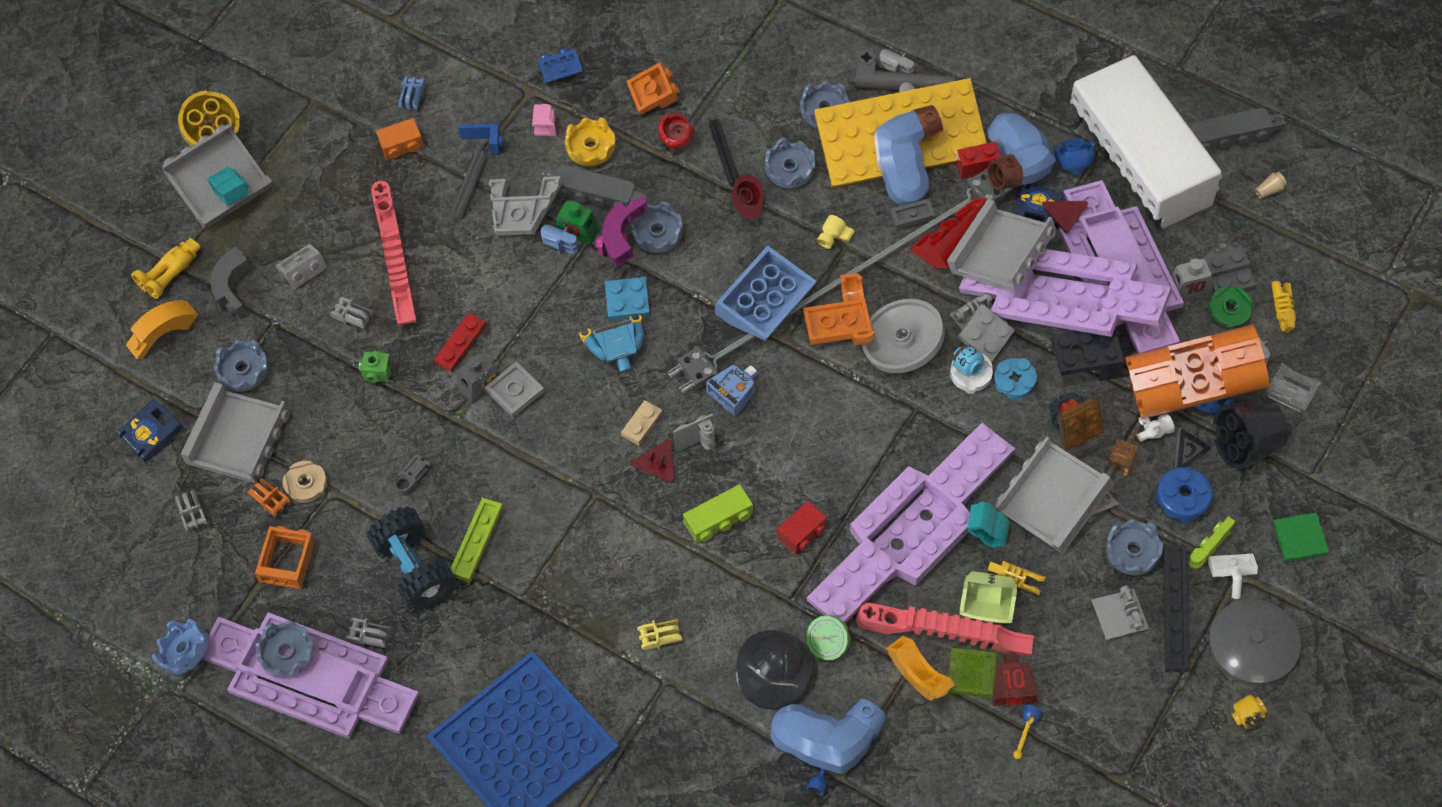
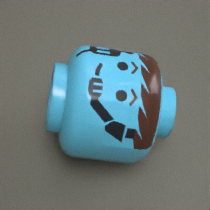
[953,345,984,377]

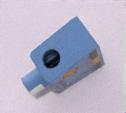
[706,365,758,417]

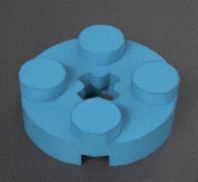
[994,358,1037,399]

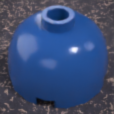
[1054,138,1095,174]

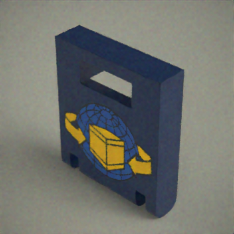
[1014,184,1063,224]
[117,398,183,462]

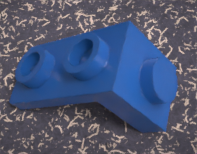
[459,123,504,155]

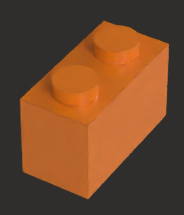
[376,118,424,160]

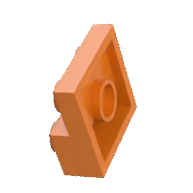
[626,62,680,115]

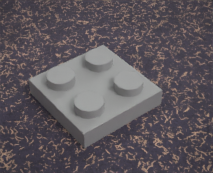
[957,304,1014,362]
[485,361,545,418]

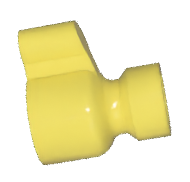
[817,215,855,249]

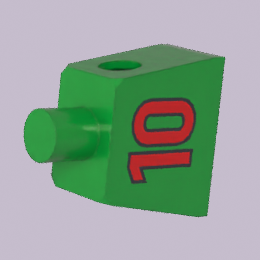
[556,201,599,245]

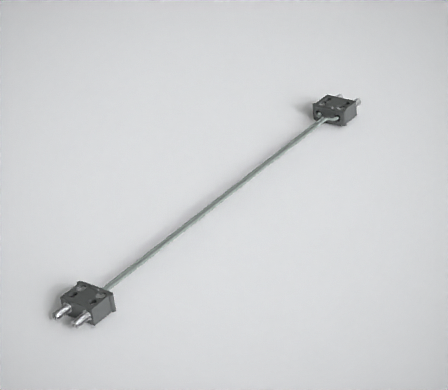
[668,169,1014,393]

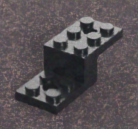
[1051,329,1136,381]

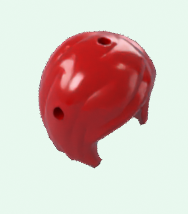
[658,113,695,149]

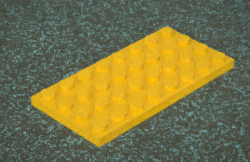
[814,78,986,188]

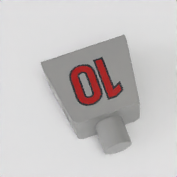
[1171,259,1212,299]

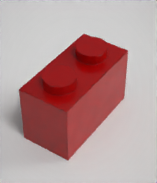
[956,141,1001,180]
[777,501,827,555]

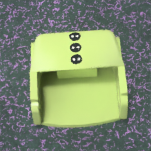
[959,571,1017,623]

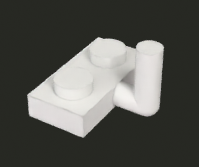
[1208,554,1258,599]

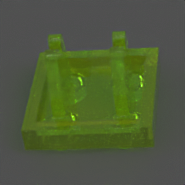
[948,648,997,698]

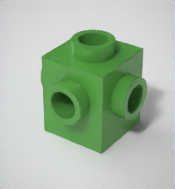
[359,351,392,383]

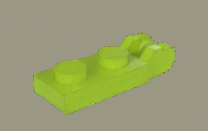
[1188,516,1235,570]

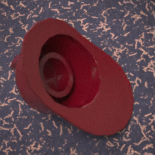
[731,174,763,219]

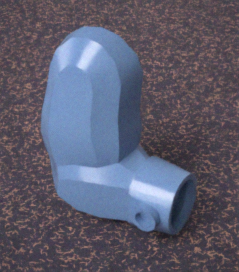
[771,699,887,774]

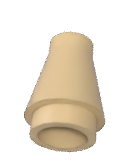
[1255,172,1287,199]

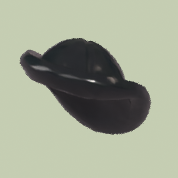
[736,630,815,710]

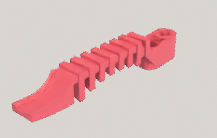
[371,181,417,326]
[856,603,1034,656]

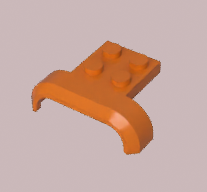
[803,273,875,346]

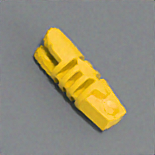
[1272,281,1296,333]
[987,561,1046,596]

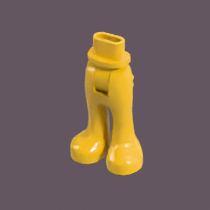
[131,238,201,299]

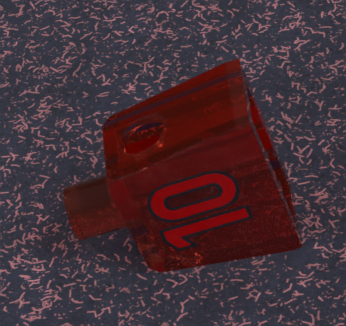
[992,652,1038,706]

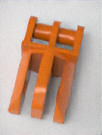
[247,478,291,517]

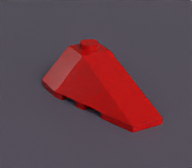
[910,198,988,269]

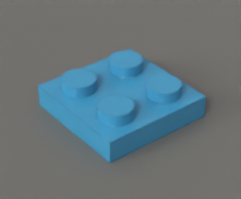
[605,277,650,321]

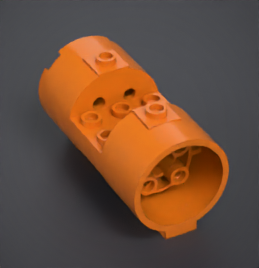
[1125,324,1270,420]

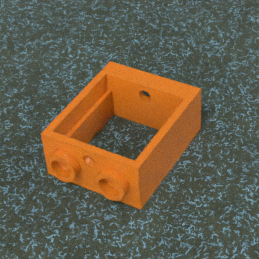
[255,526,315,589]

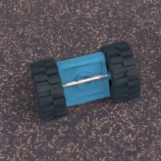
[367,506,457,611]

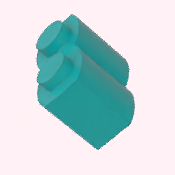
[206,166,249,206]
[967,502,1010,548]

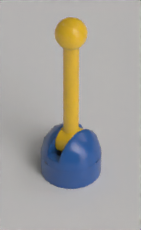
[1013,705,1042,759]

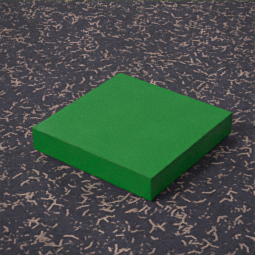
[1273,513,1329,562]

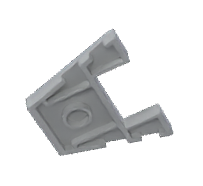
[489,176,563,236]

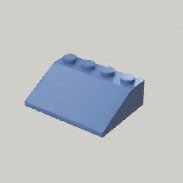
[715,246,817,341]

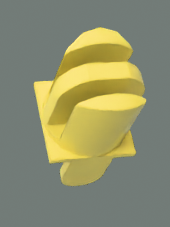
[637,619,683,650]

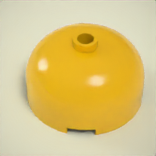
[178,91,240,147]

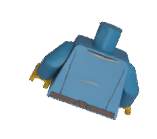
[579,315,644,372]

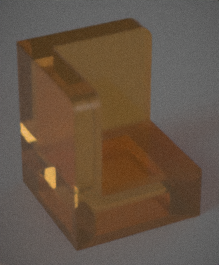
[1109,439,1138,476]

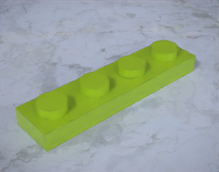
[450,498,503,582]

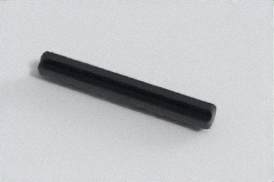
[709,119,739,187]

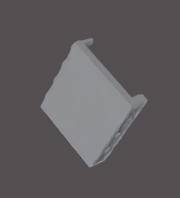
[162,123,272,230]
[947,199,1056,293]
[181,382,289,484]
[995,437,1114,554]

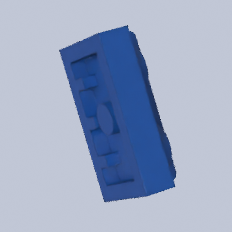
[537,48,583,84]

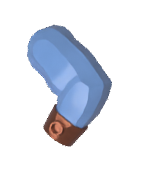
[874,105,943,205]
[987,113,1055,190]

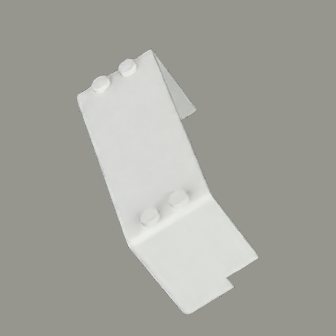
[1071,55,1222,229]

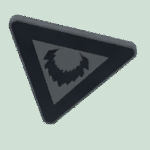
[1174,427,1211,468]

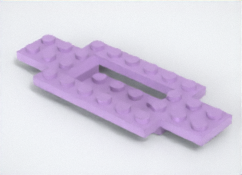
[1059,180,1184,354]
[959,249,1172,337]
[202,613,419,739]

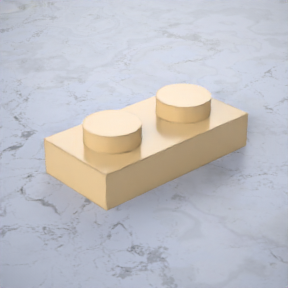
[621,400,663,446]

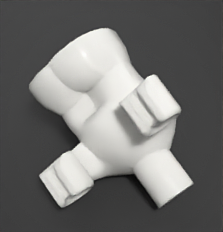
[1137,413,1175,442]

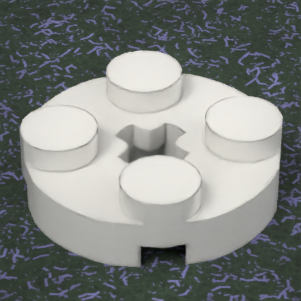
[950,353,993,394]

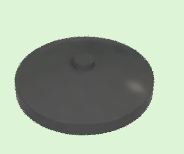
[1208,599,1301,686]

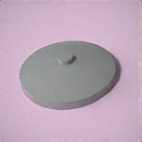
[862,299,945,373]

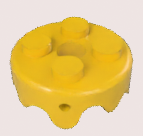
[565,118,615,166]

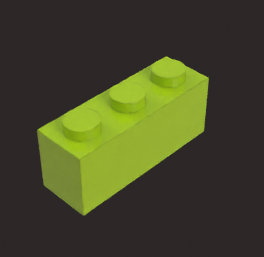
[683,484,753,544]

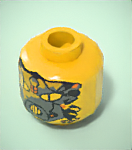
[1231,695,1268,729]

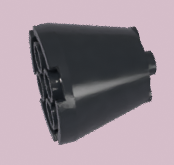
[1213,404,1292,469]

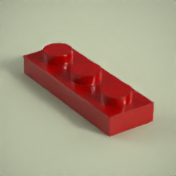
[434,312,487,372]

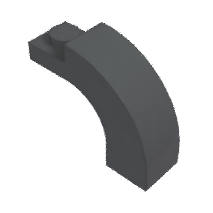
[211,247,251,320]

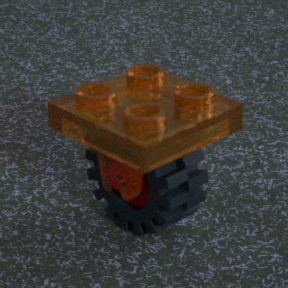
[1050,393,1103,450]

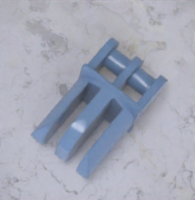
[398,76,426,110]
[541,225,578,254]

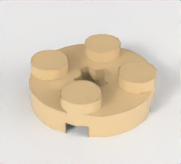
[283,461,327,503]

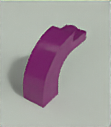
[603,196,649,268]

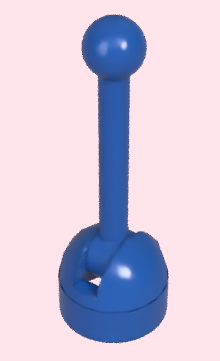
[806,768,826,796]

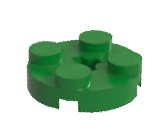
[1208,286,1252,329]

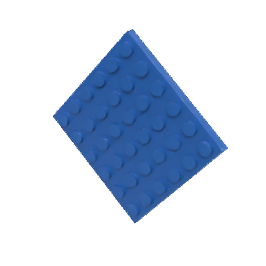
[427,651,619,807]

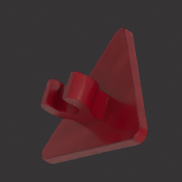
[1042,201,1088,233]
[631,439,674,483]

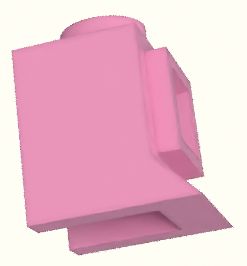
[532,104,556,136]

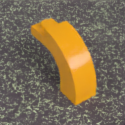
[126,300,198,359]
[886,636,954,701]

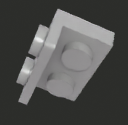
[276,244,327,289]

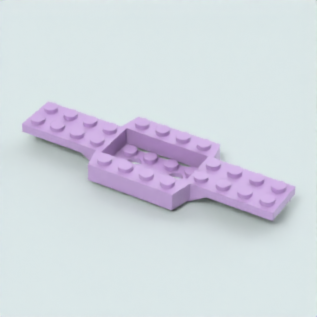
[807,423,1015,623]

